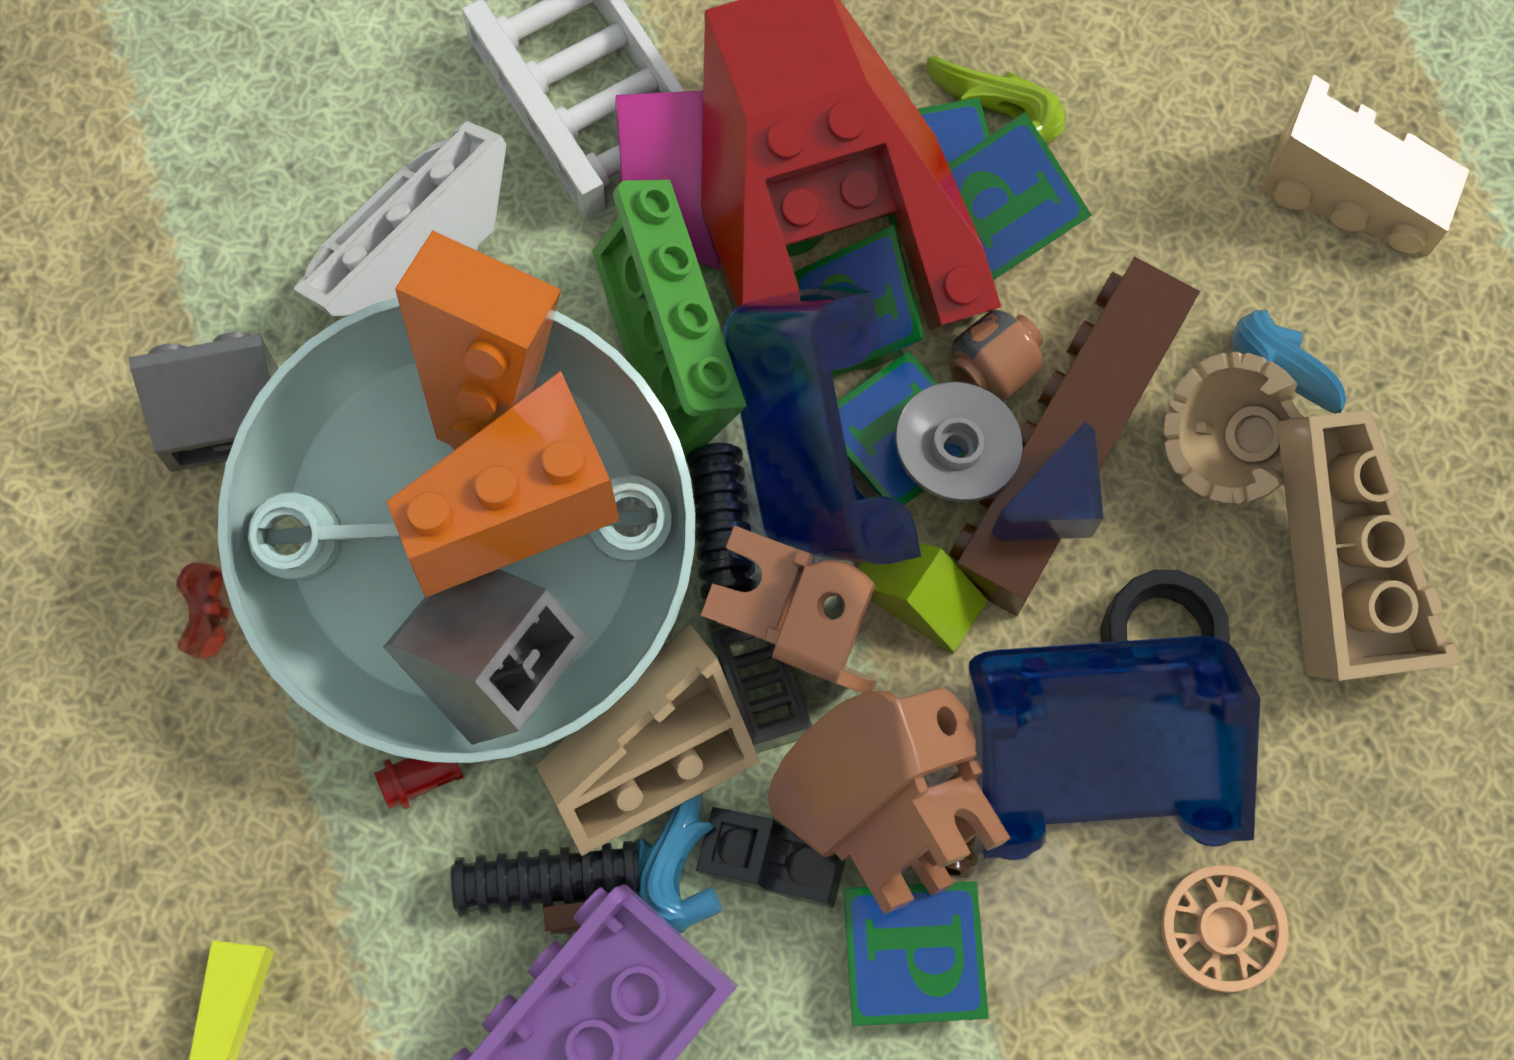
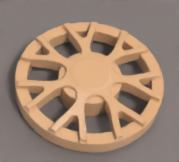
[1161,865,1289,993]

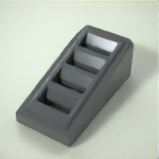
[711,627,812,753]

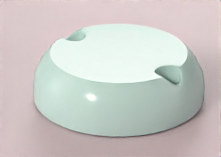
[218,297,695,763]

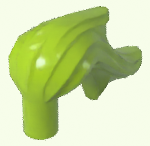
[926,56,1066,146]

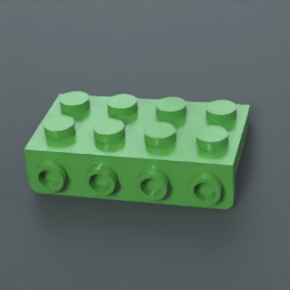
[592,179,747,463]

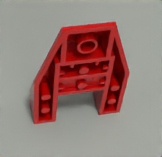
[701,0,1001,385]

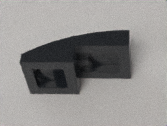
[695,807,846,908]

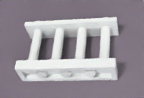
[462,0,684,221]

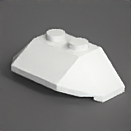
[293,121,507,316]

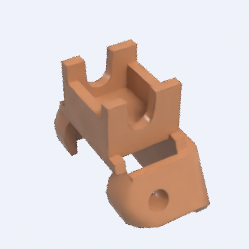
[700,526,878,693]
[768,688,1010,914]

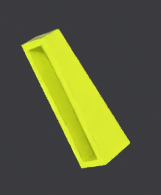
[189,941,274,1060]

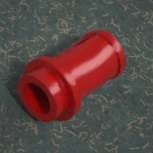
[374,758,464,810]

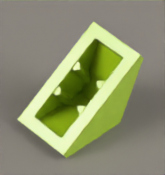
[857,532,988,654]

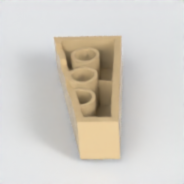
[1277,410,1463,681]

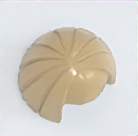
[1164,352,1303,504]

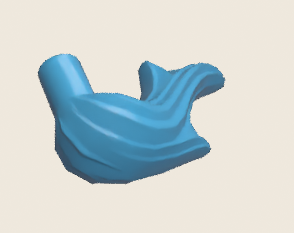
[1230,309,1346,414]
[637,793,722,934]

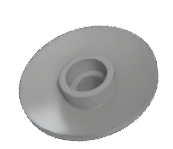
[895,382,1023,502]

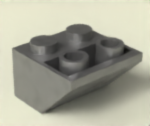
[129,332,278,472]
[383,569,589,745]

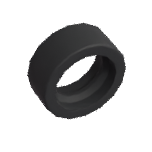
[1100,570,1230,697]

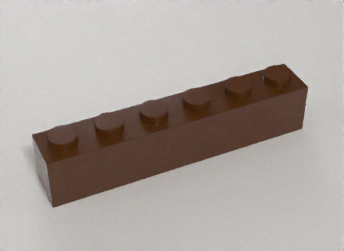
[948,256,1200,617]

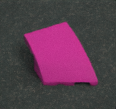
[615,90,720,271]

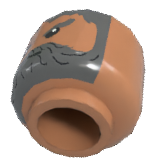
[949,310,1043,402]

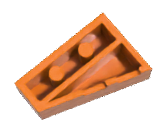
[395,230,561,450]
[386,371,620,598]

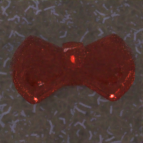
[176,561,229,658]

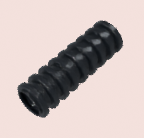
[687,442,757,622]
[451,841,640,918]

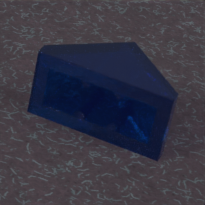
[991,422,1104,541]

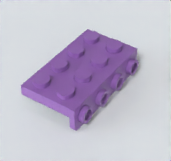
[451,885,739,1060]

